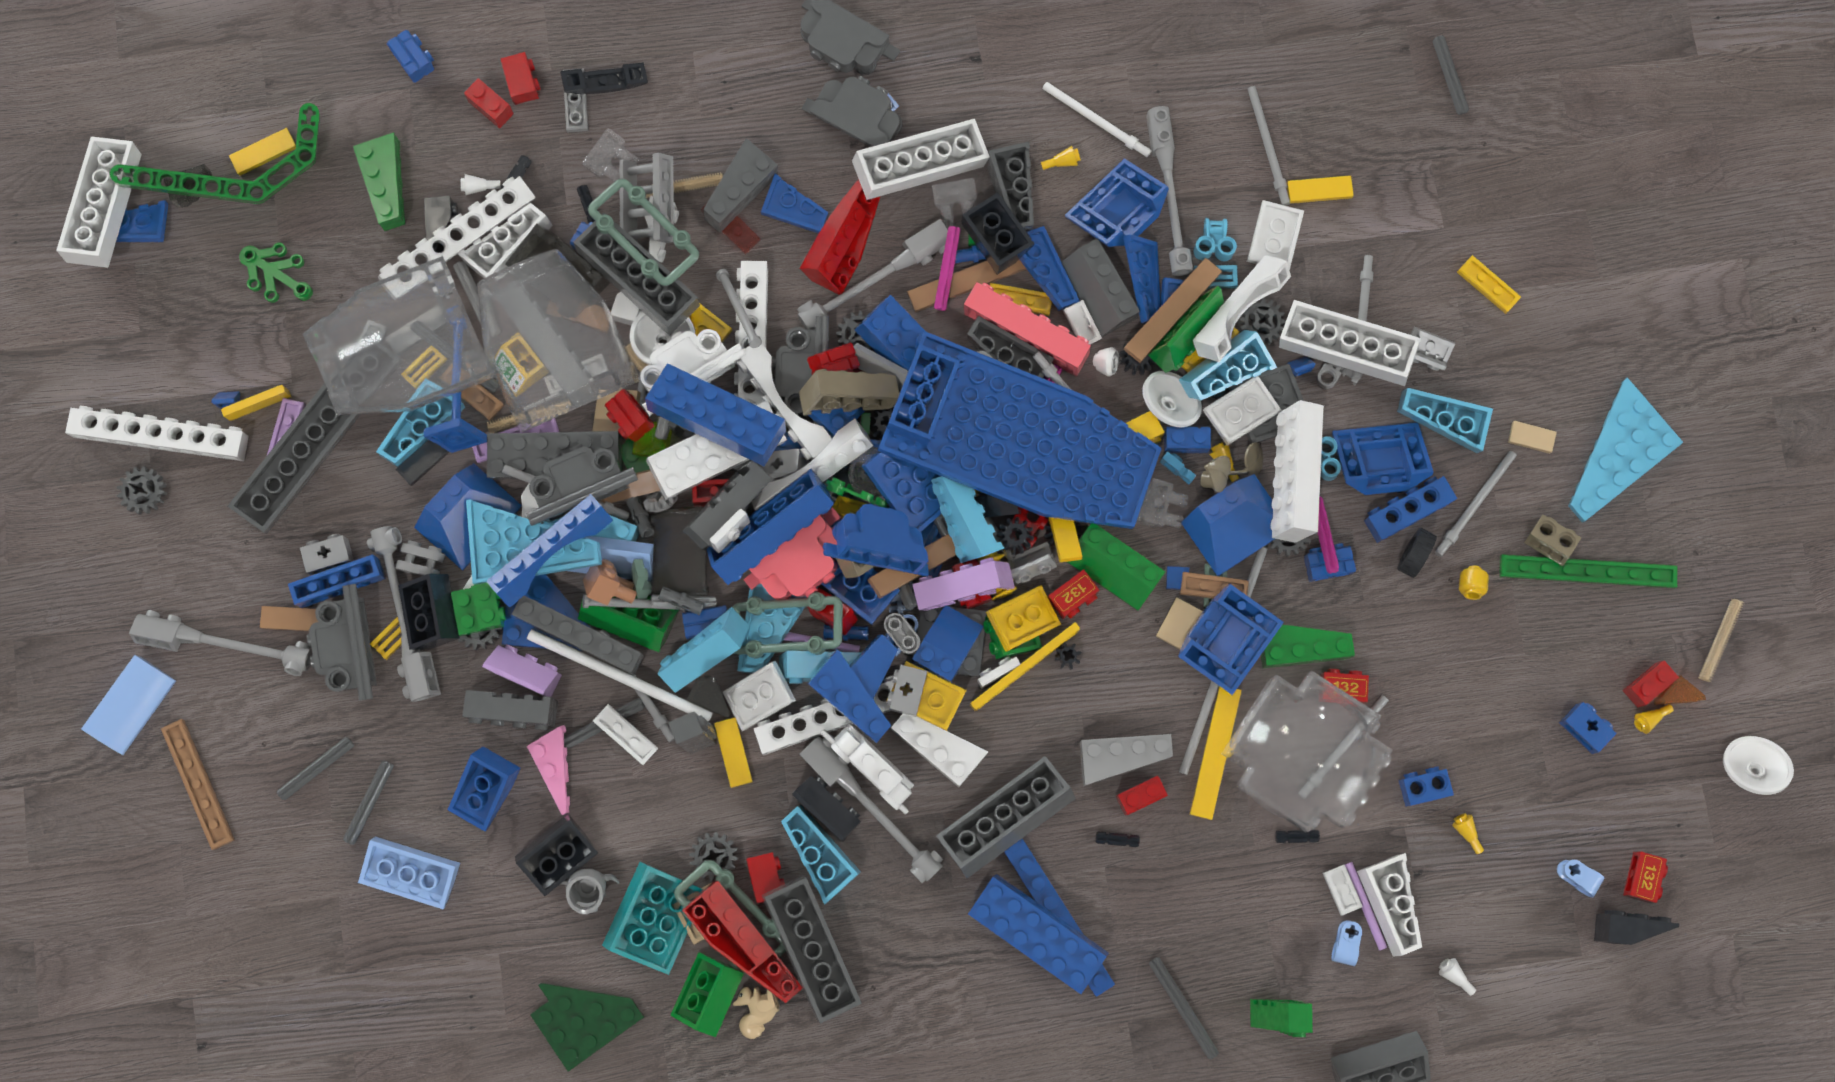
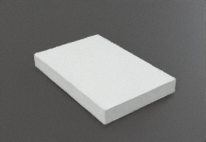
[1247,200,1304,270]
[1203,376,1282,446]
[723,661,796,731]

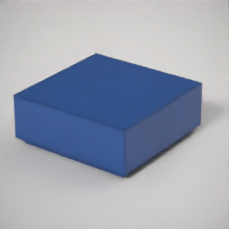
[1166,566,1189,590]

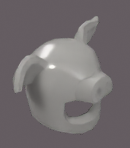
[561,869,620,914]

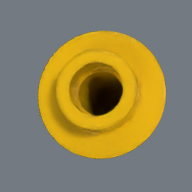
[1041,146,1081,170]
[1209,442,1239,482]
[1634,704,1674,734]
[1452,813,1484,854]

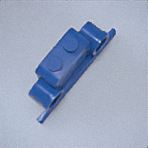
[823,504,929,577]

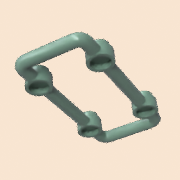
[588,179,699,286]
[732,592,843,659]
[674,860,786,977]

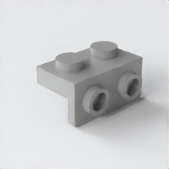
[1411,326,1455,371]
[1007,542,1057,584]

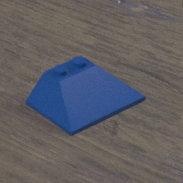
[1065,158,1169,247]
[1332,423,1434,495]
[414,463,522,570]
[1181,474,1275,576]
[1178,583,1284,695]

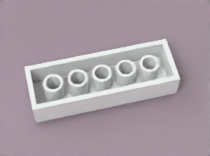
[852,119,990,200]
[56,137,142,268]
[1279,300,1421,386]
[646,400,787,500]
[1271,400,1324,543]

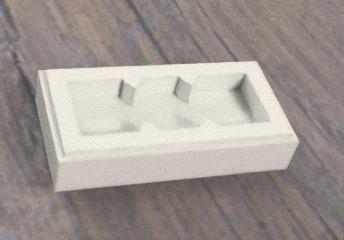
[1063,300,1102,345]
[710,509,750,553]
[1323,865,1363,915]

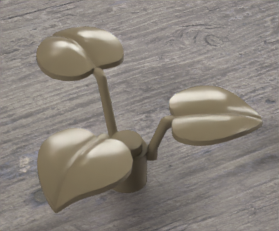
[1201,442,1263,493]

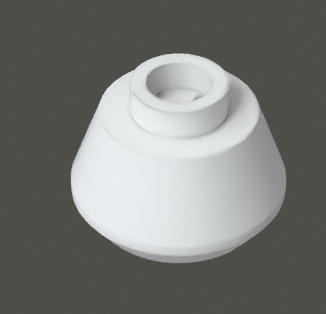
[1093,347,1119,377]

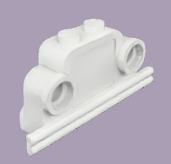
[640,329,746,416]
[821,723,914,814]

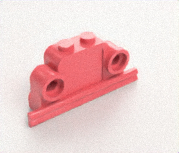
[743,507,841,600]

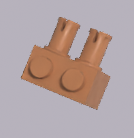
[583,559,637,606]

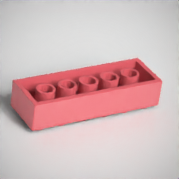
[964,282,1091,377]

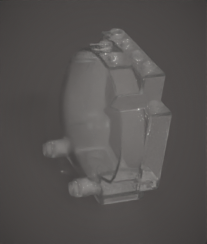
[1222,671,1393,832]

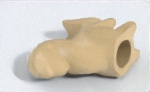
[733,987,780,1039]

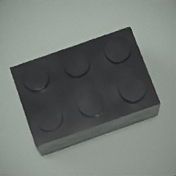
[398,574,460,650]

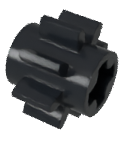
[1054,642,1082,670]

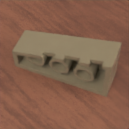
[799,369,899,415]

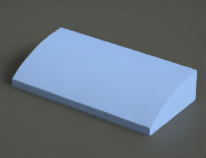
[568,536,654,582]
[81,655,176,755]
[358,837,460,909]

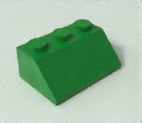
[670,952,744,1037]

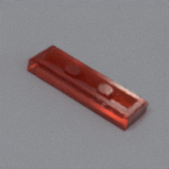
[701,202,761,255]

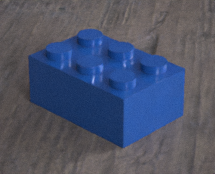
[855,295,926,371]

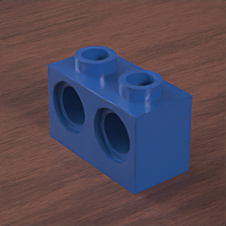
[1399,766,1454,807]

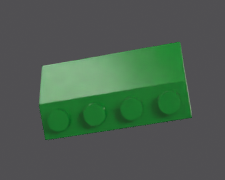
[1148,286,1224,373]
[1067,523,1165,611]
[578,589,679,652]

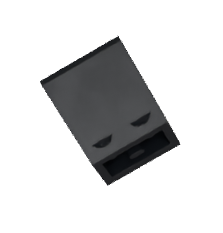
[1594,910,1679,945]

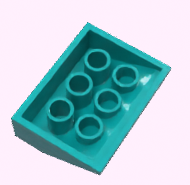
[602,862,704,975]

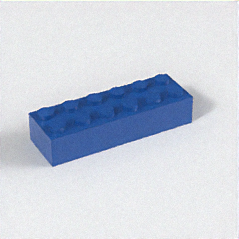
[645,363,786,467]
[707,469,834,585]
[968,874,1109,994]

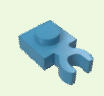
[1160,452,1196,484]

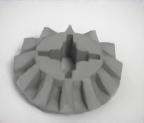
[643,491,678,512]

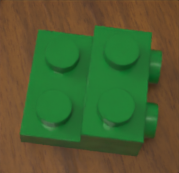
[451,582,506,636]
[983,616,1042,660]

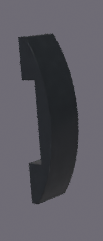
[560,62,648,94]

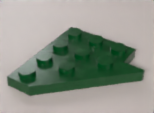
[530,983,644,1072]

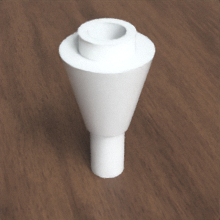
[461,174,501,195]
[1439,958,1476,996]

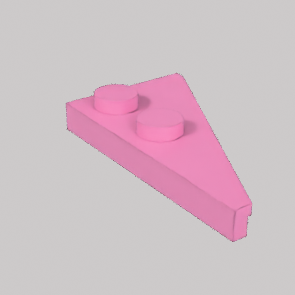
[527,725,570,815]

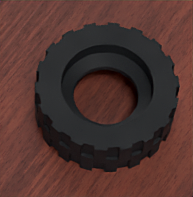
[1397,528,1437,578]

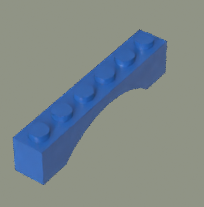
[487,494,613,608]

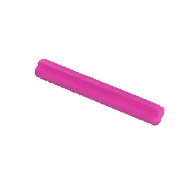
[934,226,961,311]
[1318,496,1339,574]

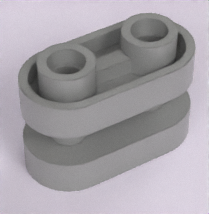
[395,540,445,576]
[884,613,922,654]

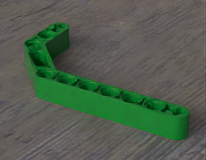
[110,103,320,204]

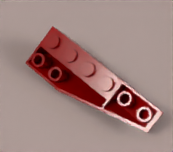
[799,179,881,295]
[682,881,803,1003]

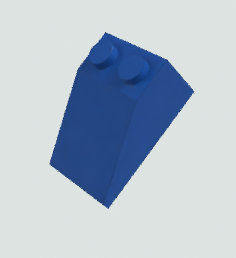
[821,563,900,625]
[912,606,984,683]
[448,747,521,832]

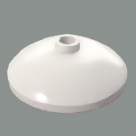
[630,312,695,365]
[1142,371,1202,427]
[1723,736,1794,795]

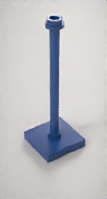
[424,317,487,453]

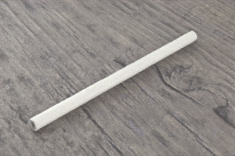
[527,629,713,722]

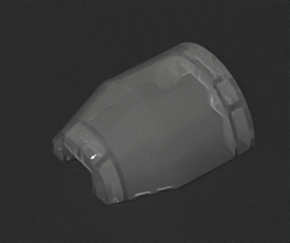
[477,249,641,433]
[303,256,496,415]

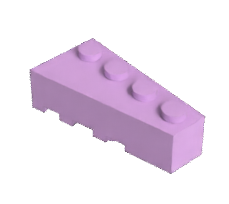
[913,558,1015,611]

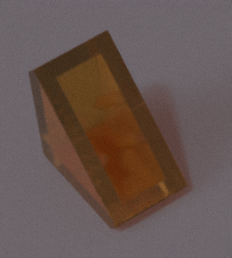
[1653,675,1706,705]

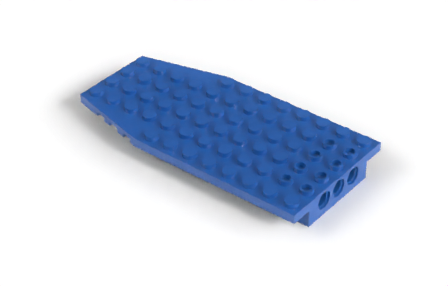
[877,331,1162,529]

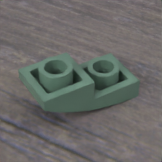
[631,559,652,599]

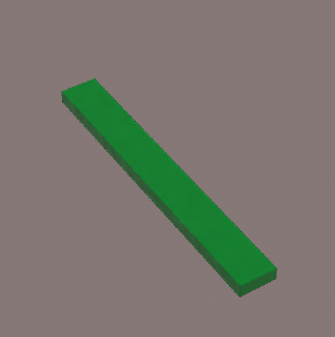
[1500,554,1677,588]

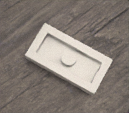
[977,656,1020,689]

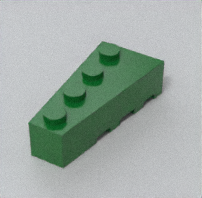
[353,132,405,231]
[1261,624,1355,669]
[1250,999,1313,1037]

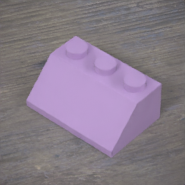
[482,644,562,697]

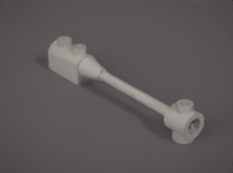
[1146,106,1193,276]
[797,219,948,330]
[367,526,441,702]
[129,610,313,676]
[800,736,943,883]

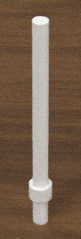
[1042,82,1152,157]

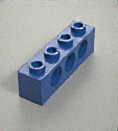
[1364,476,1458,543]
[288,554,386,608]

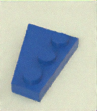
[761,174,829,233]

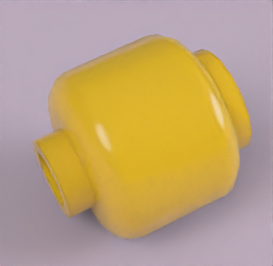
[1459,565,1489,600]

